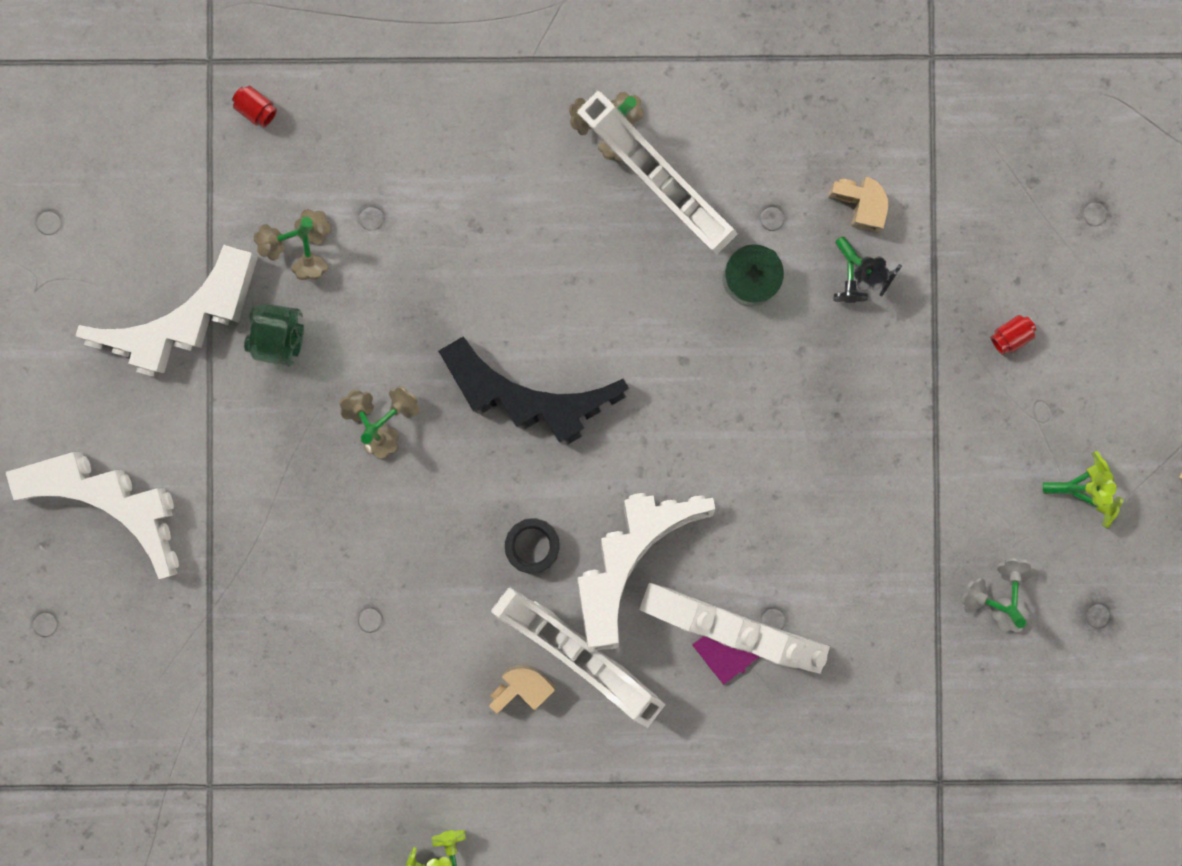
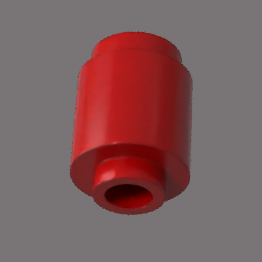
[232,85,277,128]
[990,315,1037,355]

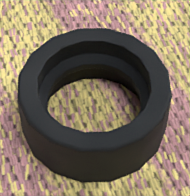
[504,518,560,574]

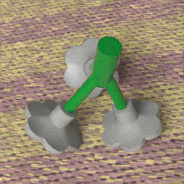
[962,558,1035,632]

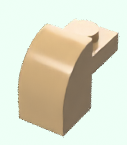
[828,177,888,233]
[489,665,556,714]

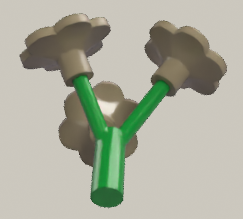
[569,92,644,162]
[253,209,331,280]
[339,386,420,459]

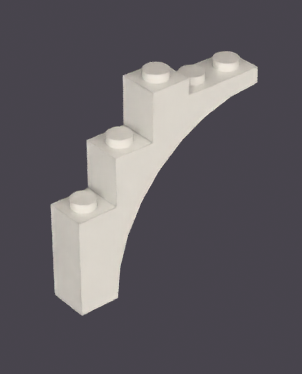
[577,90,738,255]
[76,245,258,376]
[5,452,179,579]
[578,493,715,652]
[639,582,830,674]
[491,587,666,728]

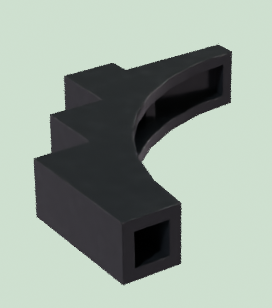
[438,337,629,445]

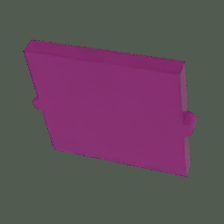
[692,636,760,685]

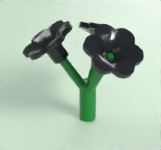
[833,236,902,303]

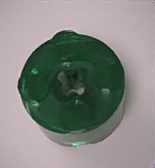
[722,244,784,306]
[244,303,304,366]

